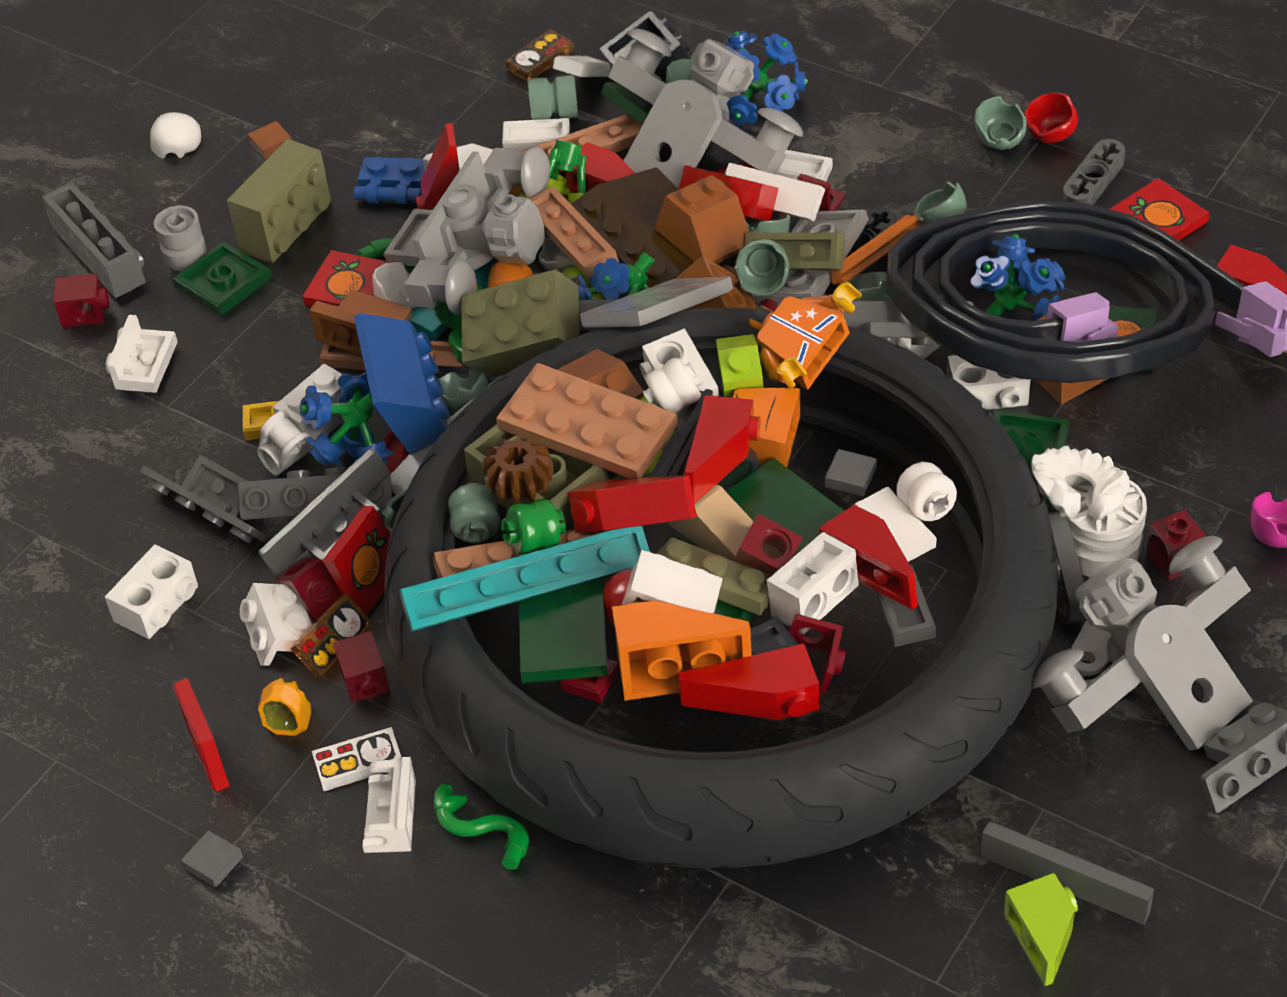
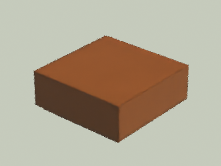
[248,121,292,159]

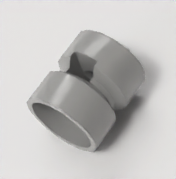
[154,205,207,271]

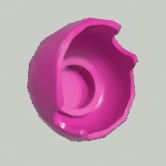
[1249,492,1287,548]

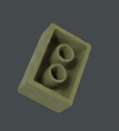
[227,139,331,264]
[461,269,580,376]
[464,424,609,530]

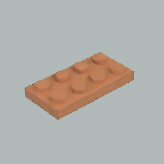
[496,363,678,479]

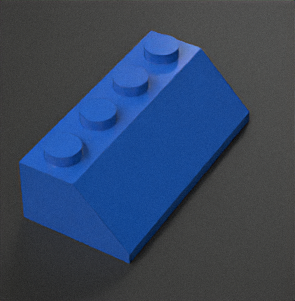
[354,313,450,454]

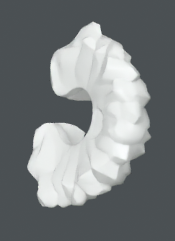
[1031,446,1130,520]

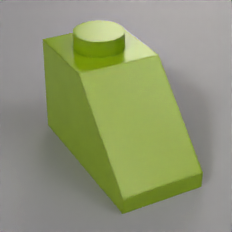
[715,334,764,398]
[1004,873,1078,986]

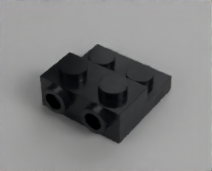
[600,10,690,80]

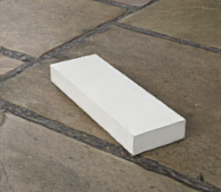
[725,163,825,222]

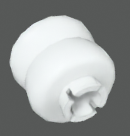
[643,358,704,414]
[897,462,957,522]

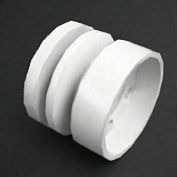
[1068,480,1147,577]

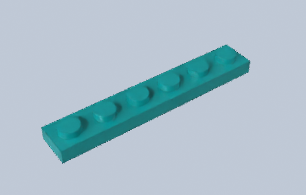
[399,526,650,632]

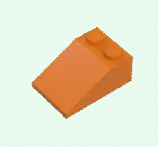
[612,600,752,701]

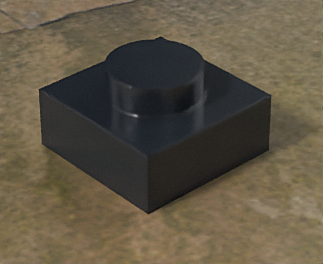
[750,617,799,655]

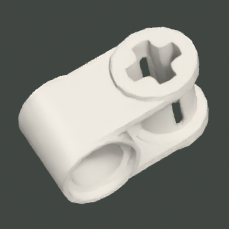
[257,410,311,476]

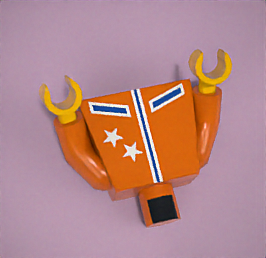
[749,282,862,390]

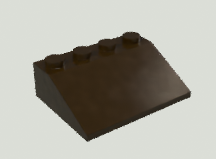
[571,167,738,291]

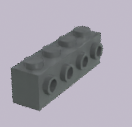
[42,182,146,298]

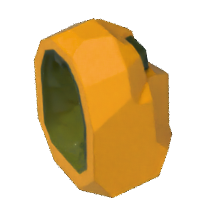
[258,678,311,736]

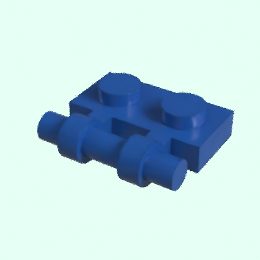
[353,157,425,205]

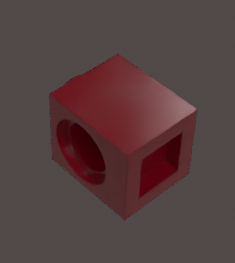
[54,273,110,327]
[1146,509,1206,581]
[733,513,803,575]
[333,631,390,703]

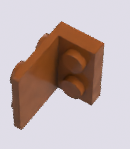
[310,290,413,355]

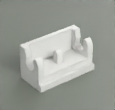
[363,757,416,853]

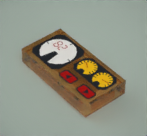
[505,29,573,81]
[290,594,373,678]

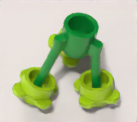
[519,139,587,204]

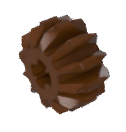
[482,434,554,504]

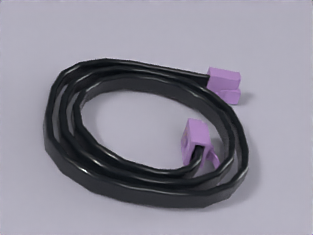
[886,200,1287,383]

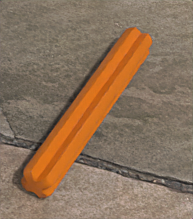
[829,215,921,285]

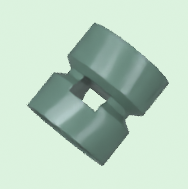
[528,75,578,120]

